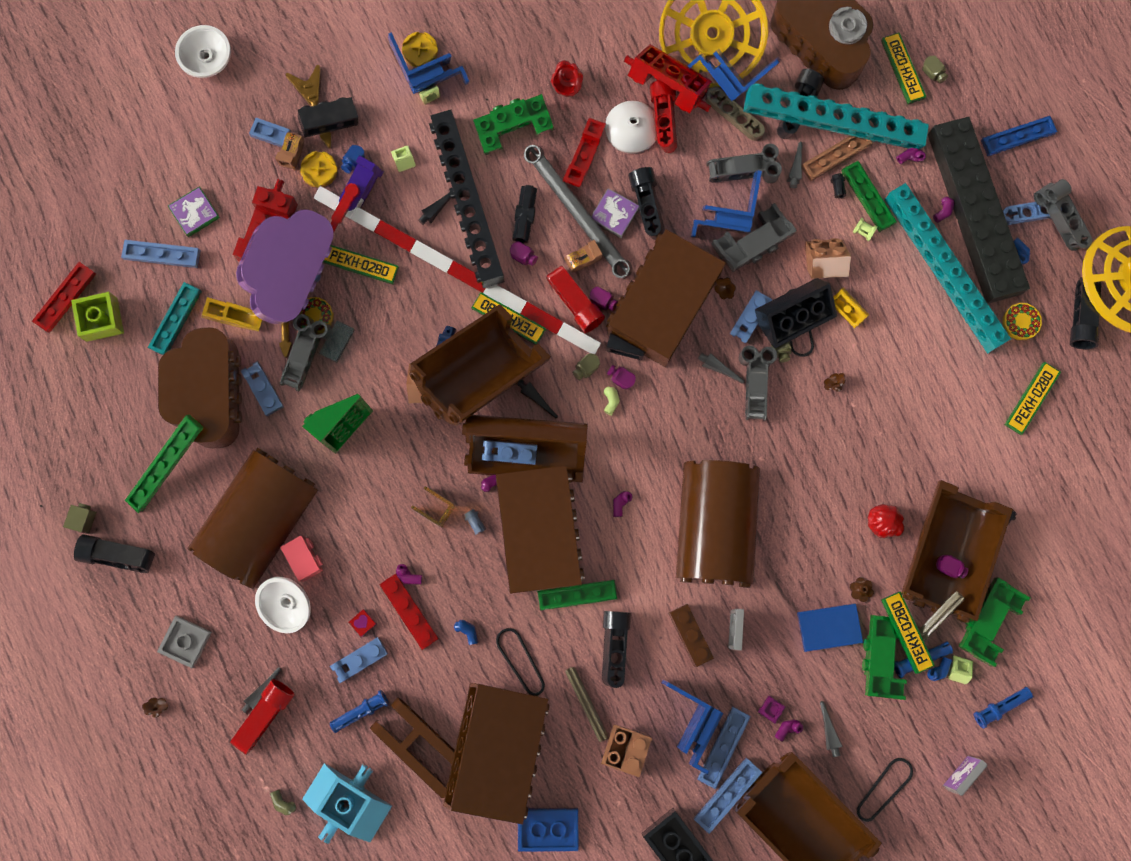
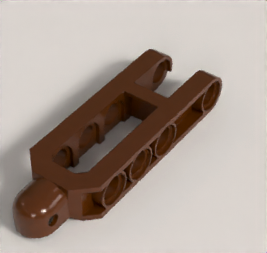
[370,697,455,798]

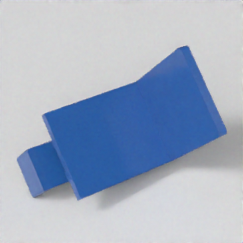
[388,32,469,94]
[687,49,780,101]
[691,170,762,237]
[661,680,723,775]

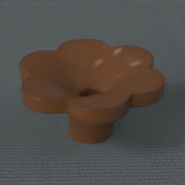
[715,277,736,300]
[824,373,846,392]
[850,577,874,602]
[142,698,168,718]

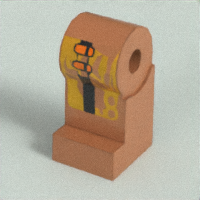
[275,132,304,170]
[564,240,602,272]

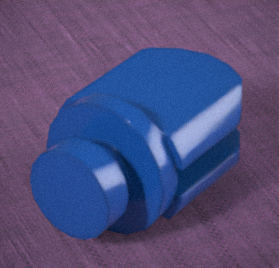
[341,145,365,174]

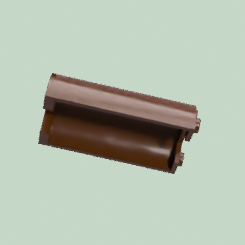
[409,304,551,425]
[462,415,588,483]
[187,447,318,589]
[676,460,760,588]
[901,480,1013,623]
[735,752,882,861]

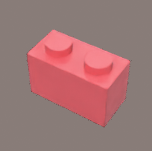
[280,535,323,582]

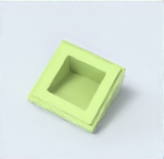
[419,85,440,104]
[391,146,416,172]
[948,655,973,684]

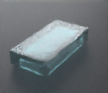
[319,321,355,363]

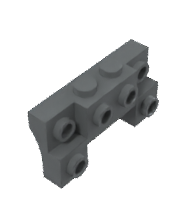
[711,203,797,272]

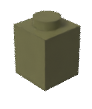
[63,503,97,534]

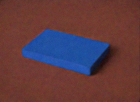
[797,604,863,652]
[518,808,579,852]

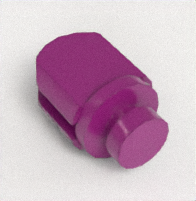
[510,241,538,266]
[589,287,618,311]
[606,364,636,390]
[936,555,968,578]

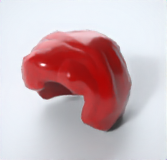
[551,60,583,97]
[868,504,904,539]

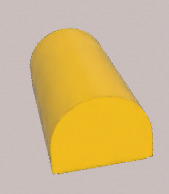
[833,287,869,329]

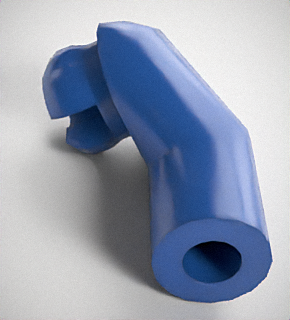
[1014,237,1030,264]
[454,620,478,645]
[927,657,953,681]

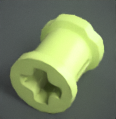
[853,217,878,241]

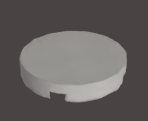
[829,7,867,44]

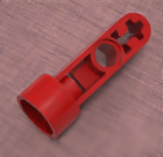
[650,80,677,153]
[546,265,605,333]
[230,679,295,755]

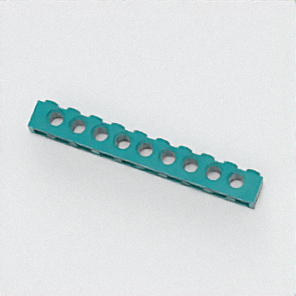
[743,84,929,150]
[885,183,1011,354]

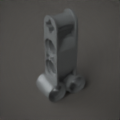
[706,144,782,184]
[1033,179,1092,251]
[280,314,332,392]
[738,345,777,421]

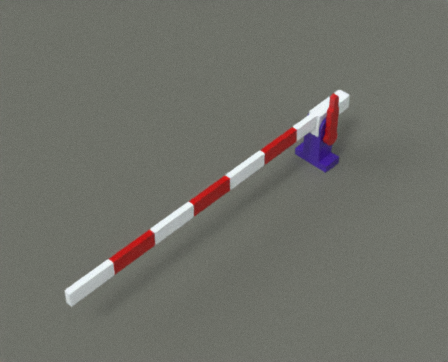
[314,155,601,354]

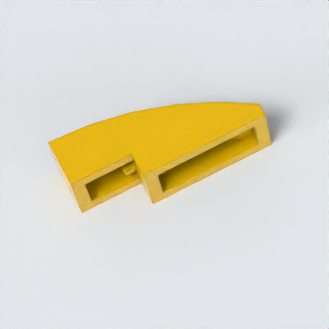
[201,297,262,332]

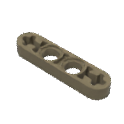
[706,87,765,141]

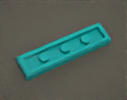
[147,282,202,355]

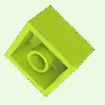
[71,292,124,342]

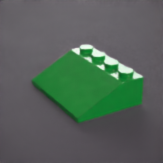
[302,394,373,454]

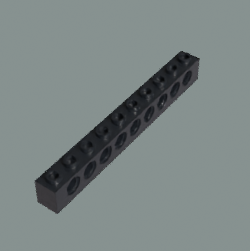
[429,109,505,288]

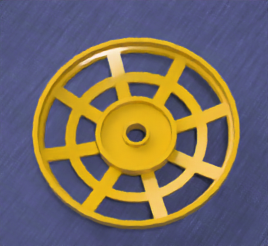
[659,0,768,88]
[1082,226,1131,333]

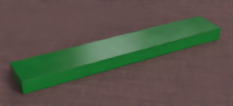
[124,414,204,513]

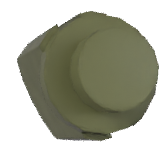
[922,56,948,83]
[770,341,792,362]
[572,353,600,380]

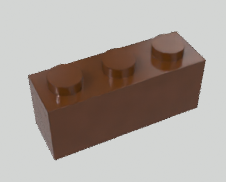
[668,604,714,667]

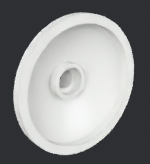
[175,25,231,78]
[605,101,657,154]
[255,577,311,633]

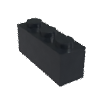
[297,97,358,138]

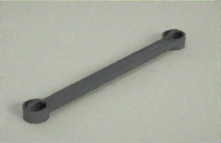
[524,145,633,278]

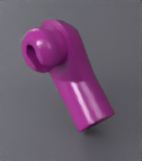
[896,148,926,164]
[933,196,955,223]
[481,475,497,492]
[613,491,633,517]
[396,564,422,584]
[774,719,803,742]

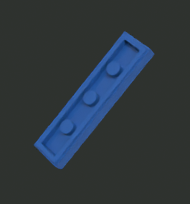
[981,116,1057,157]

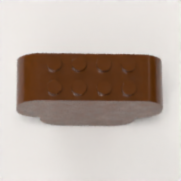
[770,0,874,90]
[158,327,242,449]

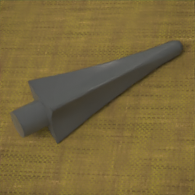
[787,141,803,188]
[698,352,745,383]
[242,667,281,715]
[820,701,843,757]

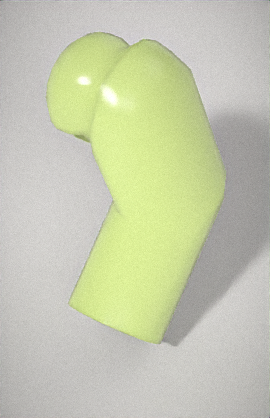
[604,386,620,416]

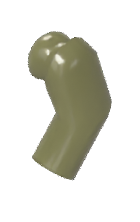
[270,790,296,815]

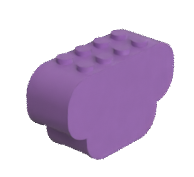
[236,210,333,324]

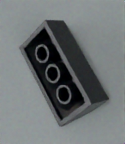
[755,278,837,349]

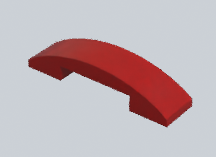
[563,118,606,187]

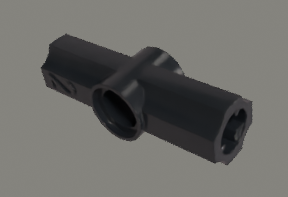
[512,185,537,244]

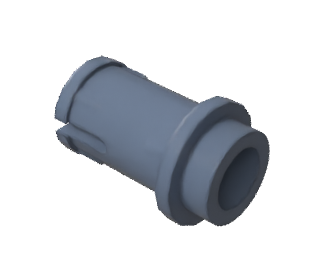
[464,509,486,535]

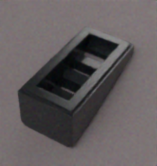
[606,333,645,360]

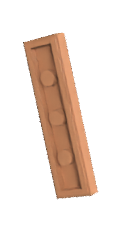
[801,136,873,181]

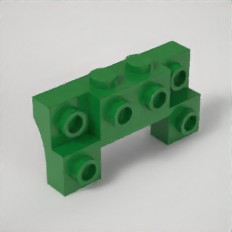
[473,94,555,155]
[958,577,1031,667]
[862,615,907,700]

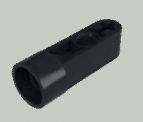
[777,69,825,139]
[628,167,665,240]
[1070,277,1102,350]
[74,534,155,573]
[602,611,631,688]

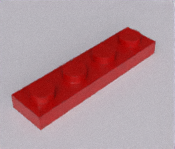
[32,262,96,334]
[379,573,439,650]

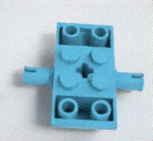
[302,763,392,844]

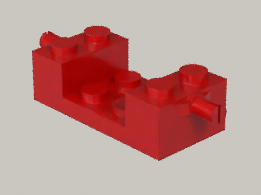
[624,44,712,113]
[232,179,298,262]

